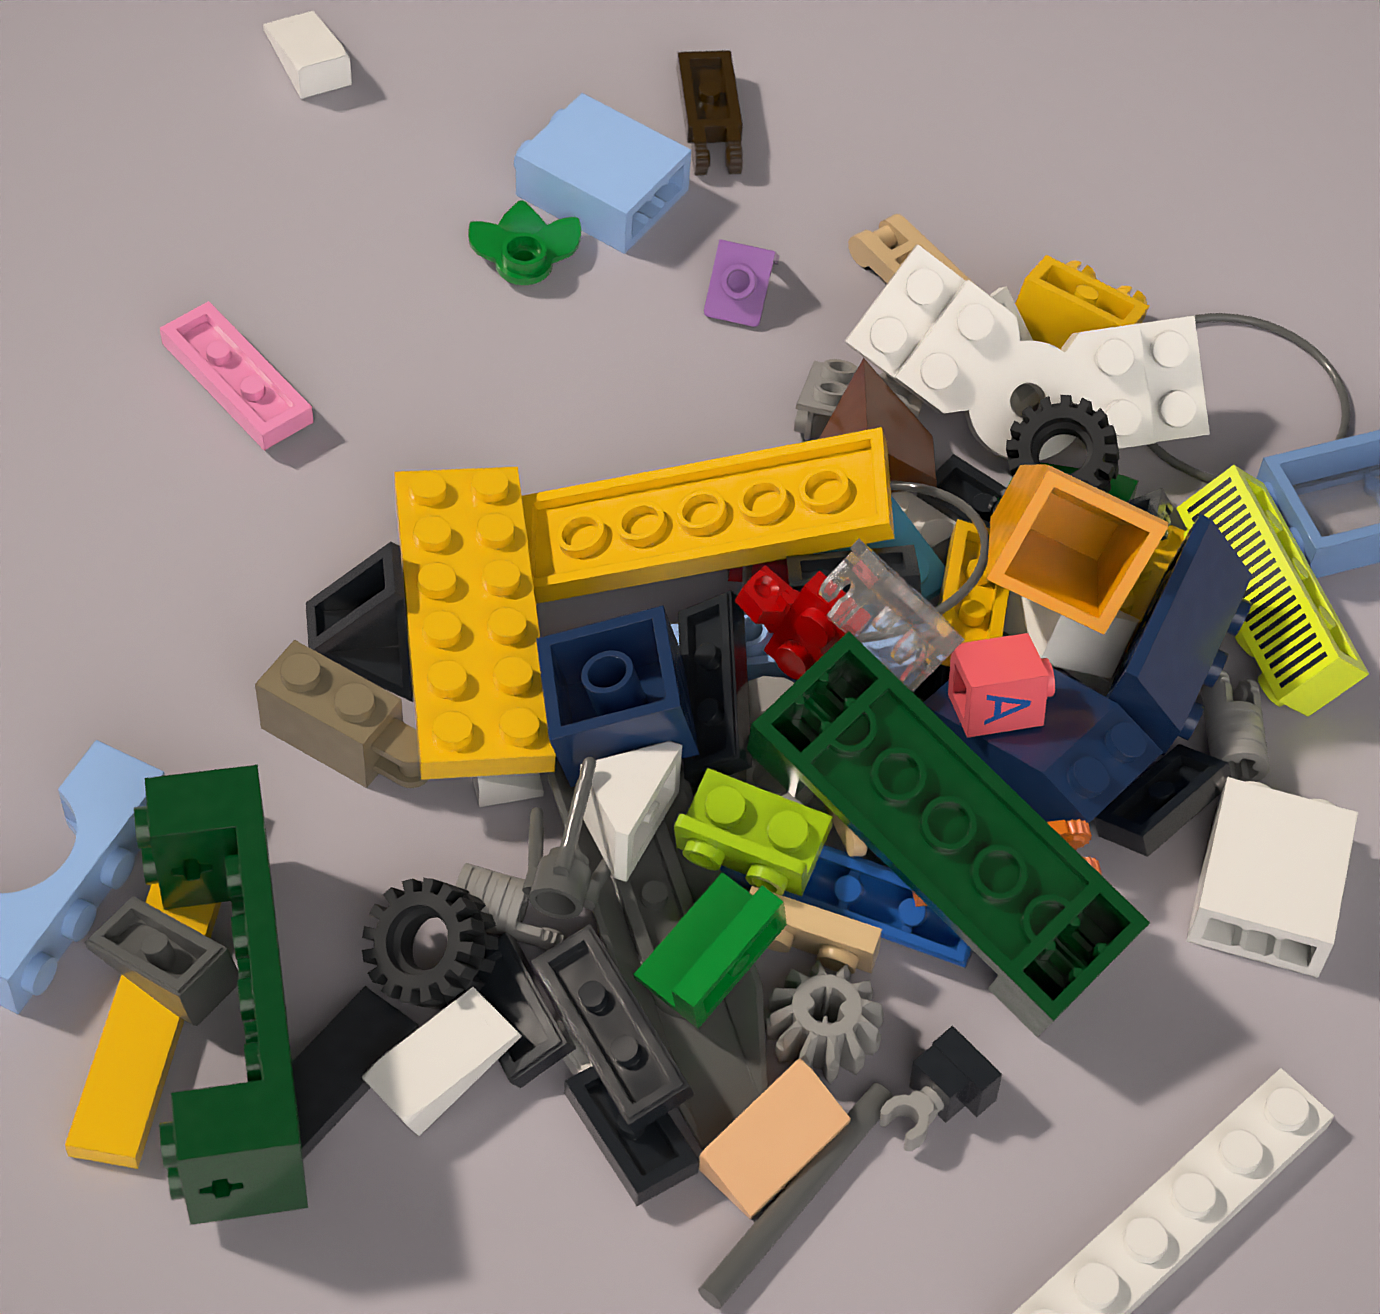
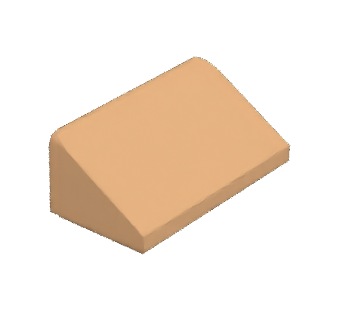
[699,1058,851,1220]

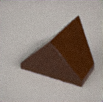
[819,358,937,493]

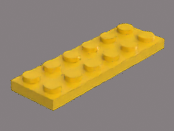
[522,427,895,604]
[394,466,556,780]

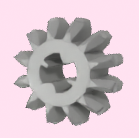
[765,959,884,1084]

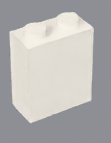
[1186,777,1358,978]

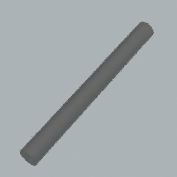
[698,1083,893,1309]

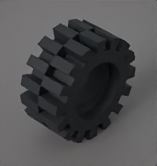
[1006,395,1120,493]
[362,877,498,1010]

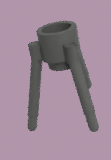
[522,757,611,919]

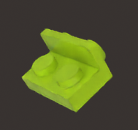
[674,768,833,897]

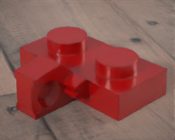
[735,565,870,680]

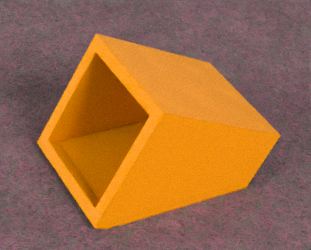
[987,464,1168,635]

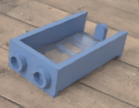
[1256,430,1380,578]

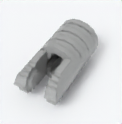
[1201,670,1270,782]
[455,863,568,950]

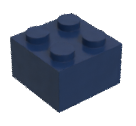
[536,605,699,787]

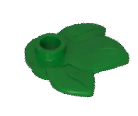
[468,200,581,285]

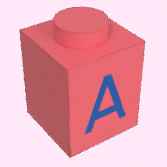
[948,633,1055,738]

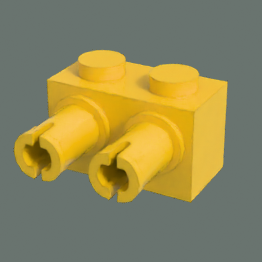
[1015,255,1149,349]

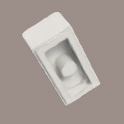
[263,11,352,99]
[362,987,521,1136]

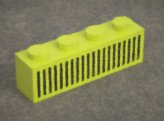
[1176,465,1369,717]

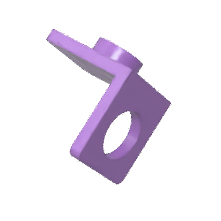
[704,239,780,327]

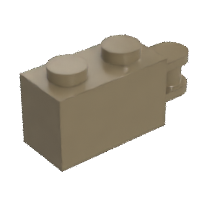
[255,640,429,788]

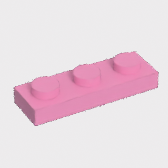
[160,301,313,451]

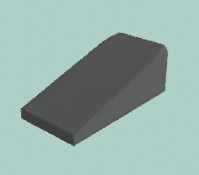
[84,896,239,1026]

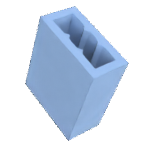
[514,93,691,254]

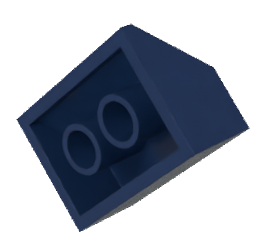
[1106,514,1253,756]

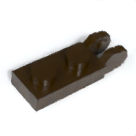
[677,50,743,176]

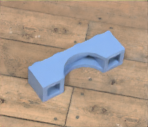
[0,740,165,1015]

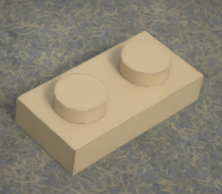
[749,886,882,974]

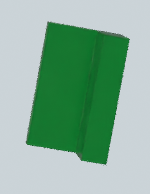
[633,872,787,1029]

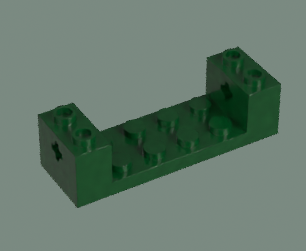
[747,631,1150,1037]
[134,764,308,1225]

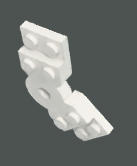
[844,245,1210,460]

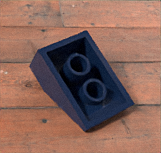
[923,668,1163,824]

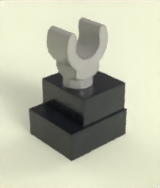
[879,1026,1002,1151]

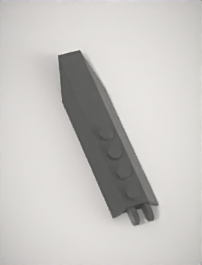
[546,756,768,1151]

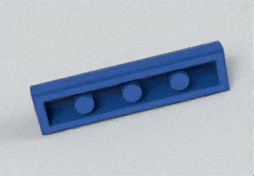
[720,845,973,968]

